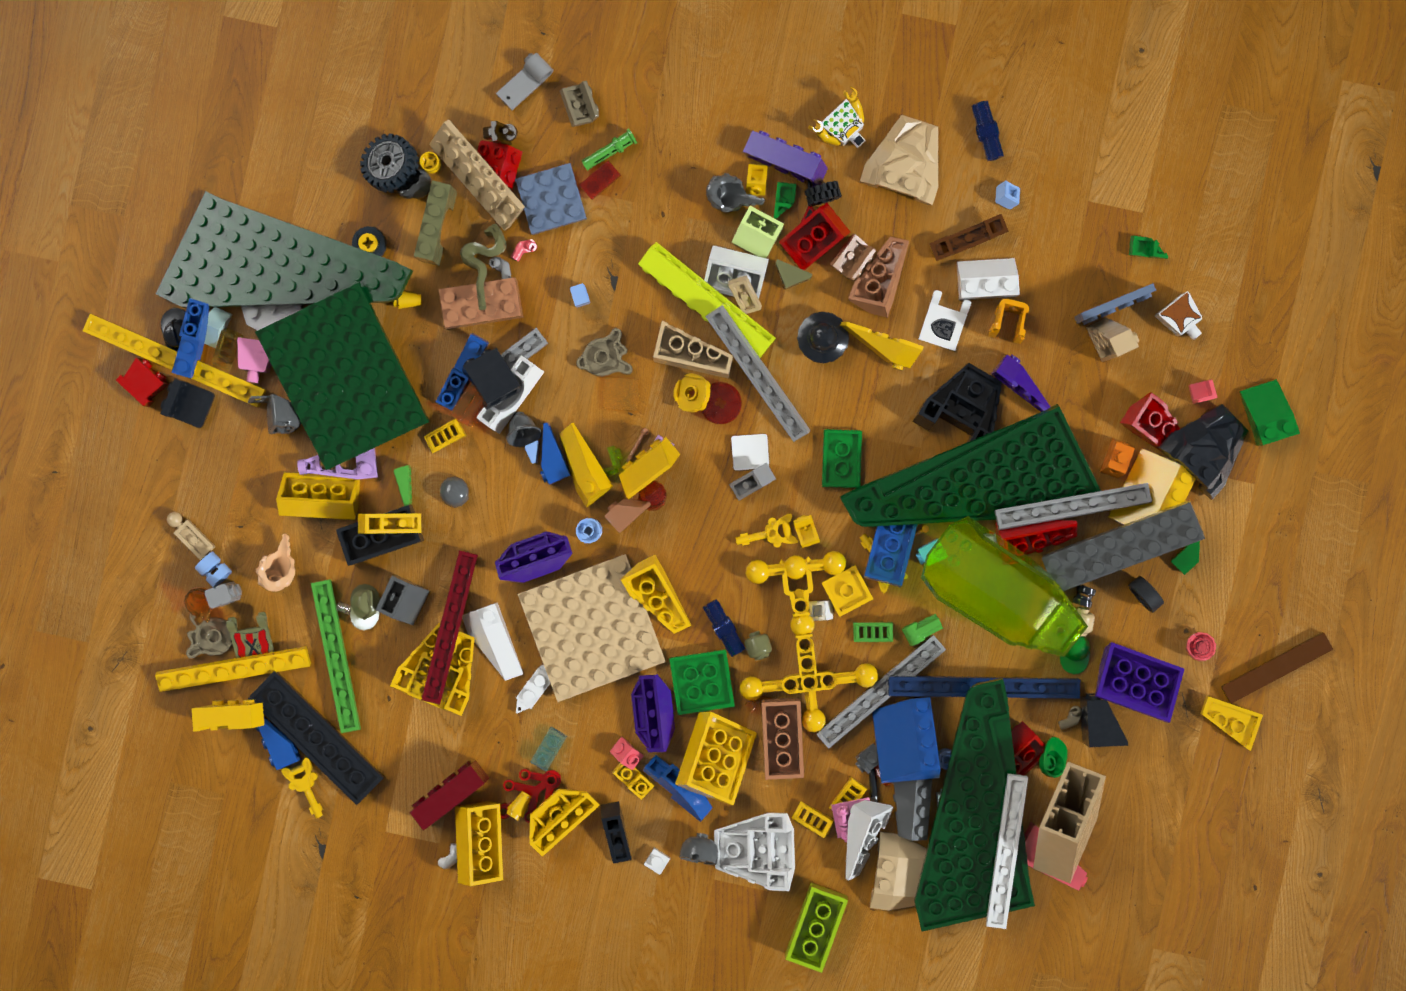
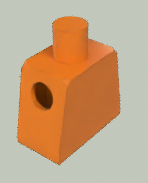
[1100,438,1135,479]

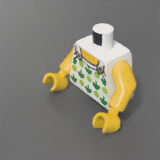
[808,87,865,148]

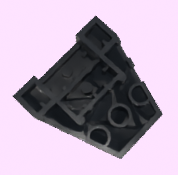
[1158,404,1249,500]

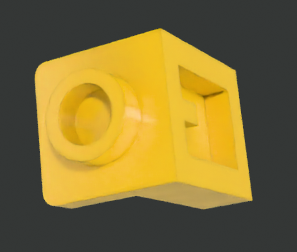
[746,164,768,196]

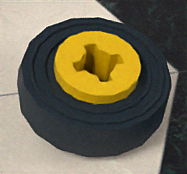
[352,226,387,256]

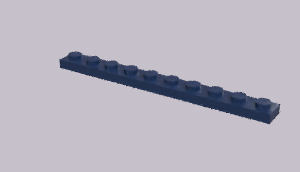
[888,676,1081,699]

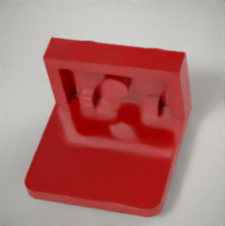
[477,140,523,188]

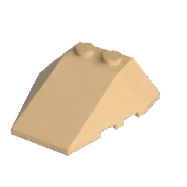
[870,832,927,911]

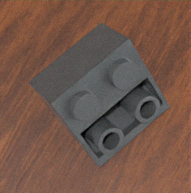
[376,574,430,625]

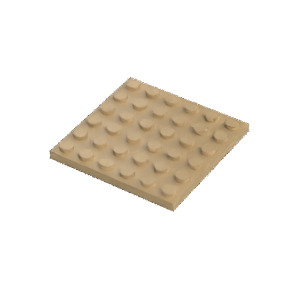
[518,554,666,702]

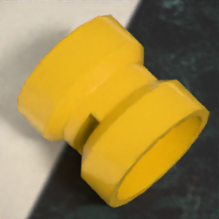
[420,152,442,174]

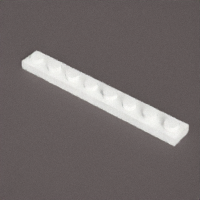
[986,774,1028,929]

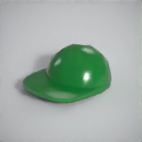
[1060,633,1090,674]
[1039,737,1068,778]

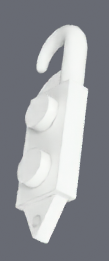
[516,665,550,713]

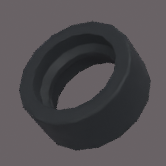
[1128,576,1164,613]

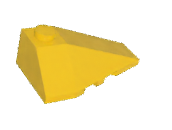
[840,322,924,371]

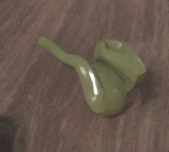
[460,223,507,310]

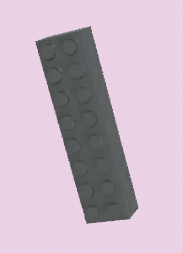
[1042,500,1205,594]

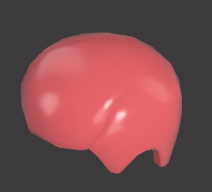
[1186,632,1216,661]

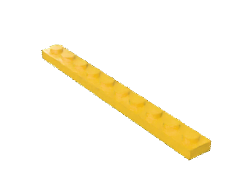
[83,314,266,408]

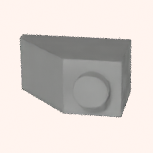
[729,462,776,500]

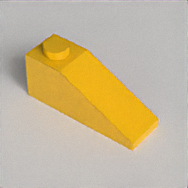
[358,513,421,534]

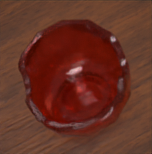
[638,480,667,511]

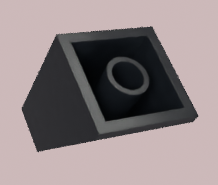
[1080,693,1128,747]

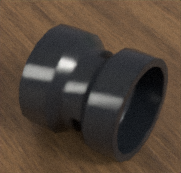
[1072,585,1096,608]

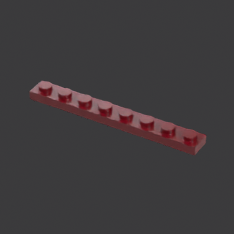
[421,550,478,705]

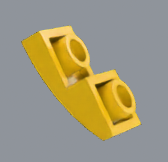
[612,763,654,800]

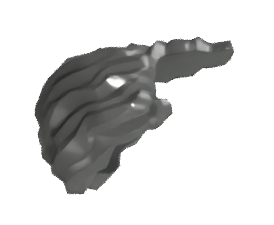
[706,173,765,212]

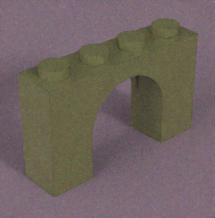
[414,180,457,266]

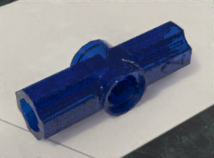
[971,101,1004,162]
[703,599,746,657]

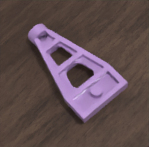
[297,448,378,479]

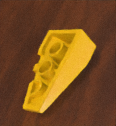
[559,423,613,507]
[621,555,691,634]

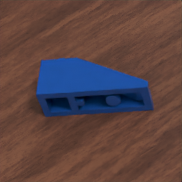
[540,422,571,485]

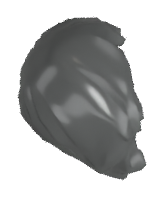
[398,168,431,199]

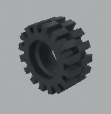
[804,181,842,207]

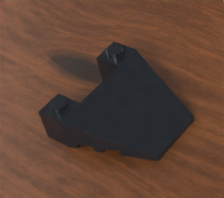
[912,363,1002,443]

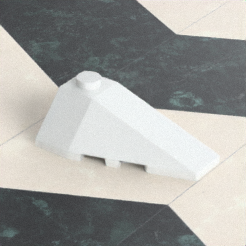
[462,602,523,681]
[845,800,893,881]

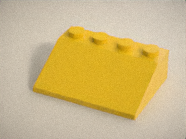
[1108,448,1196,525]
[675,712,757,806]

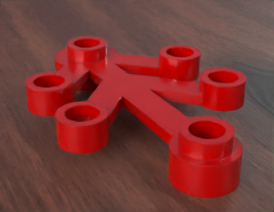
[500,768,561,823]

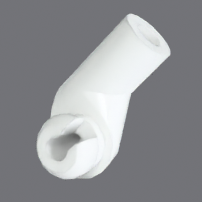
[438,843,457,869]

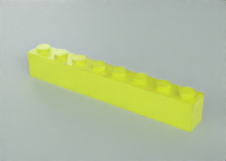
[638,242,776,358]

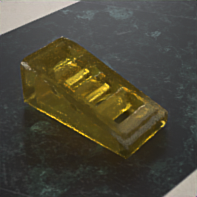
[210,328,243,372]

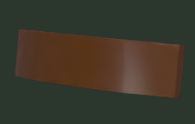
[929,214,1009,261]

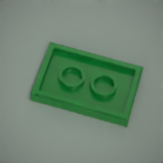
[822,429,862,488]

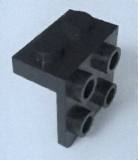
[160,378,215,428]

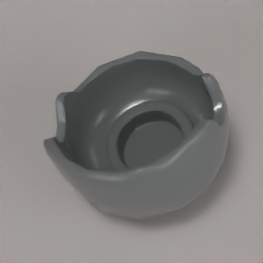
[440,476,469,508]

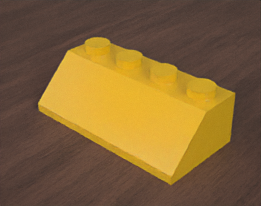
[276,472,360,520]

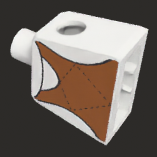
[1155,291,1203,340]

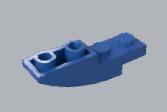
[172,298,209,378]
[436,333,489,411]
[643,755,713,822]

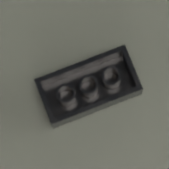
[336,505,424,566]

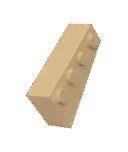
[1086,318,1139,362]
[653,321,733,378]

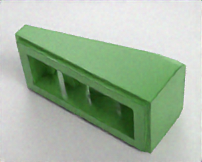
[394,465,412,506]
[853,622,893,642]

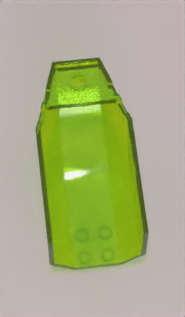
[921,516,1088,657]

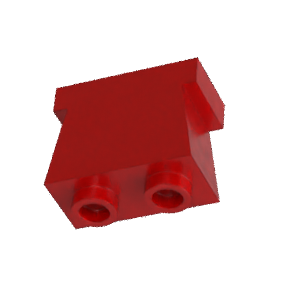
[116,358,169,407]

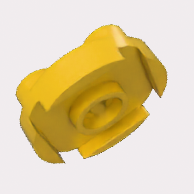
[674,373,711,413]

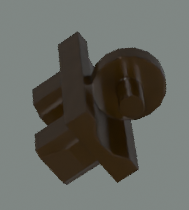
[483,121,518,146]

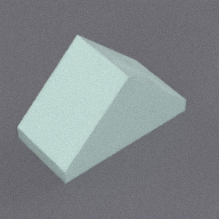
[204,307,233,349]

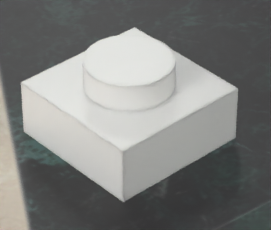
[644,847,670,875]

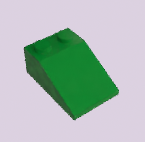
[1239,379,1300,446]

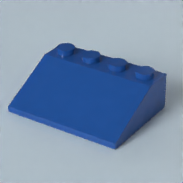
[872,697,941,783]

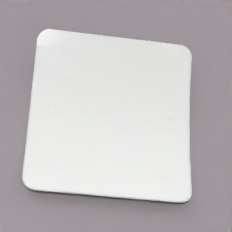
[731,434,769,470]

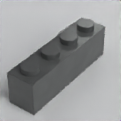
[892,779,932,841]

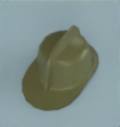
[350,584,380,630]

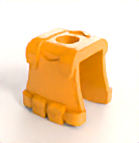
[988,299,1029,344]

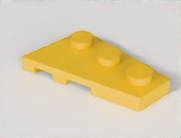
[1200,696,1263,751]

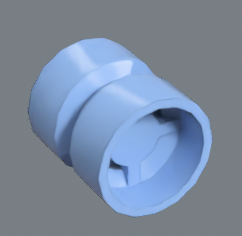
[576,518,602,543]
[195,552,232,587]

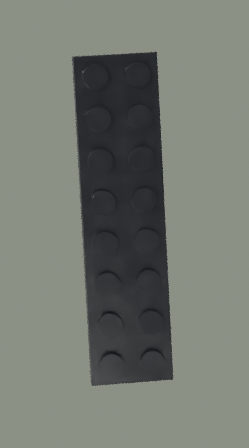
[248,671,384,805]

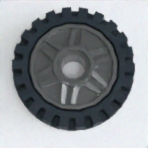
[360,134,419,193]

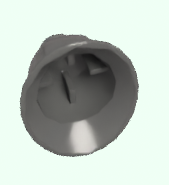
[506,411,542,447]

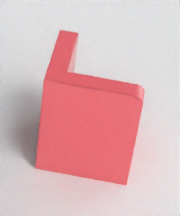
[1188,379,1217,404]

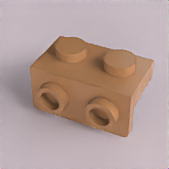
[830,234,876,281]

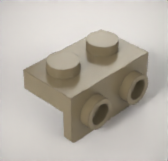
[560,81,599,127]

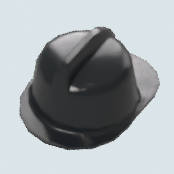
[161,308,185,351]

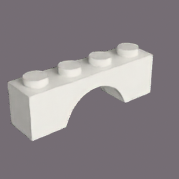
[476,355,544,434]

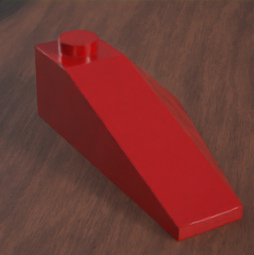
[996,520,1077,565]

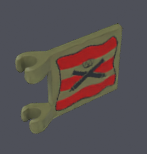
[226,612,275,658]

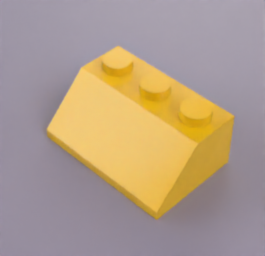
[619,437,680,499]

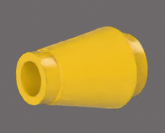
[394,291,421,309]
[506,791,532,821]

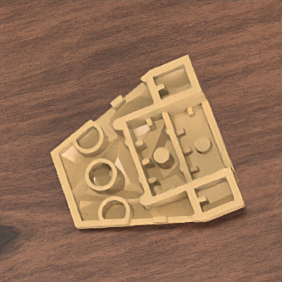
[859,115,938,206]

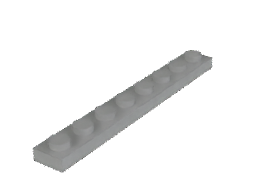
[705,305,810,442]
[994,483,1152,530]
[816,635,946,749]

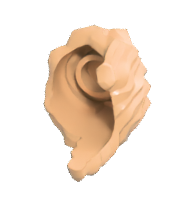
[256,533,295,592]

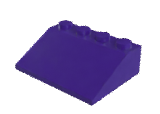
[1095,642,1184,723]

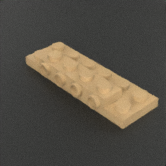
[429,120,525,231]

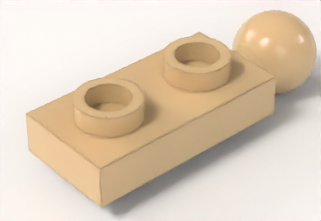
[167,512,216,560]

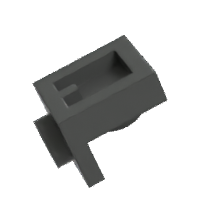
[855,743,879,774]

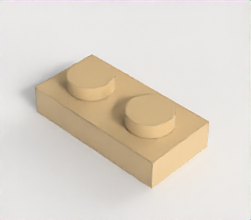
[728,275,762,314]

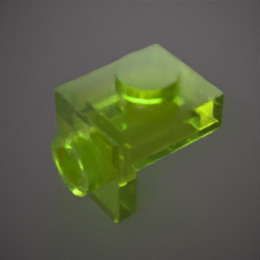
[603,446,623,476]

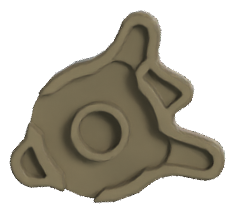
[576,328,633,377]
[186,610,233,658]

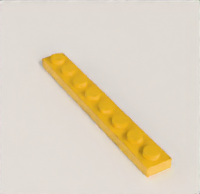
[155,646,311,692]

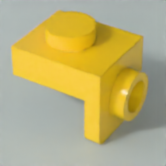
[793,515,820,548]

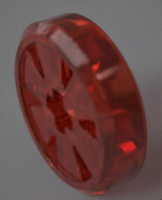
[701,382,742,424]

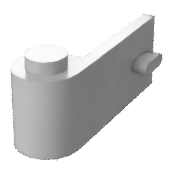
[496,53,553,110]

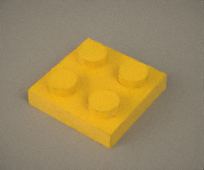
[822,565,873,617]

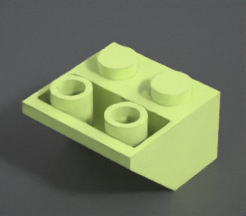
[732,206,784,258]

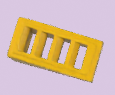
[424,418,467,453]
[829,777,867,810]
[792,801,835,838]

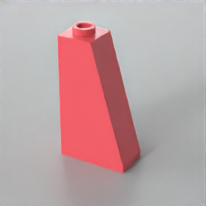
[1024,822,1088,891]

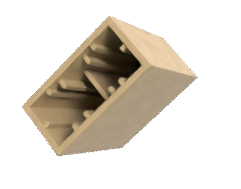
[1033,762,1106,883]

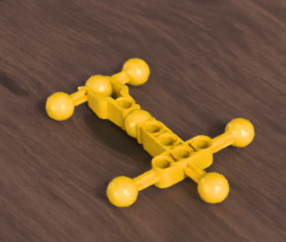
[740,551,879,732]

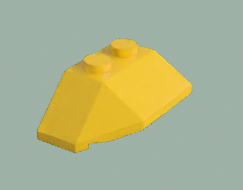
[529,789,600,857]

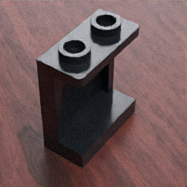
[462,348,520,410]

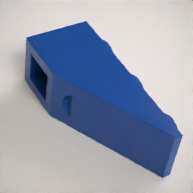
[255,717,302,770]

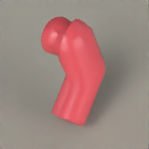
[510,240,537,262]

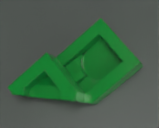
[774,182,796,219]
[1129,236,1168,259]
[1171,541,1200,575]

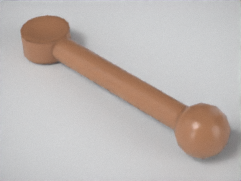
[625,428,649,462]

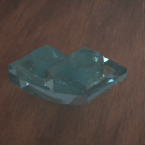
[530,727,567,772]

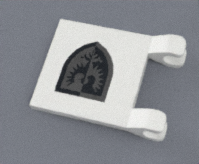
[918,290,971,351]

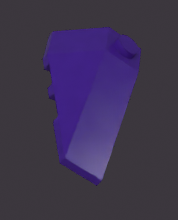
[991,354,1050,412]

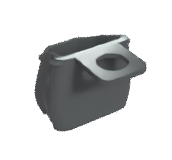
[248,394,302,435]

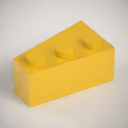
[192,699,264,732]

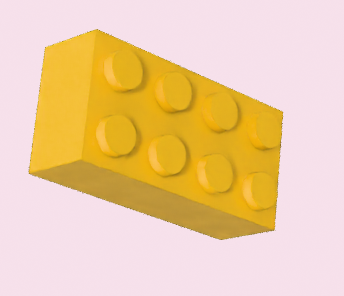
[455,801,503,886]

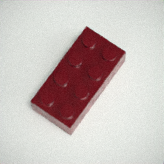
[409,760,489,831]

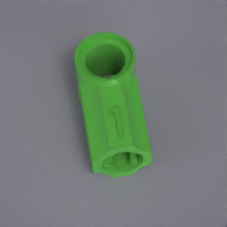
[902,614,943,646]

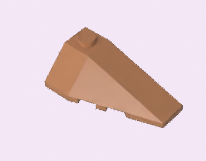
[848,237,909,318]

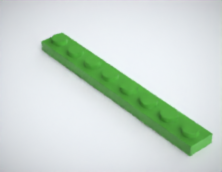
[311,579,361,733]

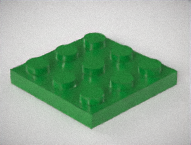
[669,649,735,715]

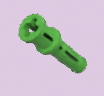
[581,128,637,171]

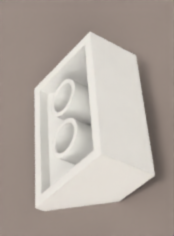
[704,245,769,299]
[957,258,1020,300]

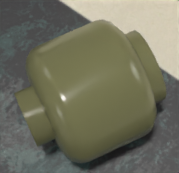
[745,631,772,661]

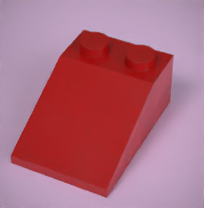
[779,203,851,270]

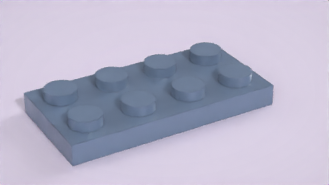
[1074,283,1156,325]

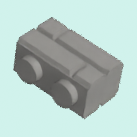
[205,582,242,609]

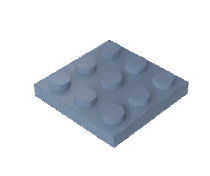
[515,163,587,235]

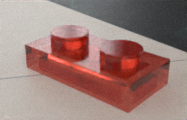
[579,160,621,200]

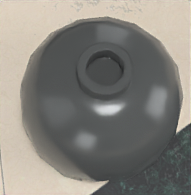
[679,833,718,865]

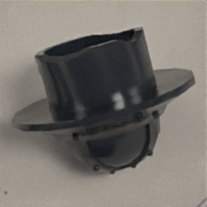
[797,311,849,364]

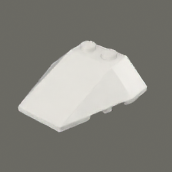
[714,812,795,891]

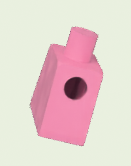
[237,337,272,383]

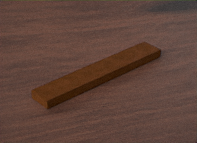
[1221,632,1333,704]

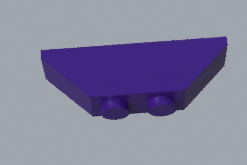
[495,531,573,583]
[631,674,675,752]

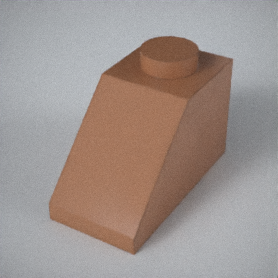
[604,499,651,533]

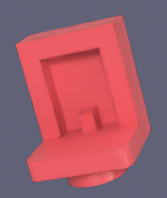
[610,737,644,770]

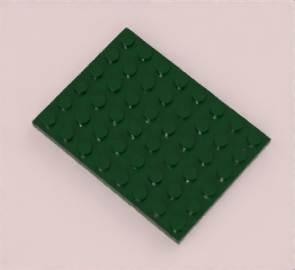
[255,282,430,470]

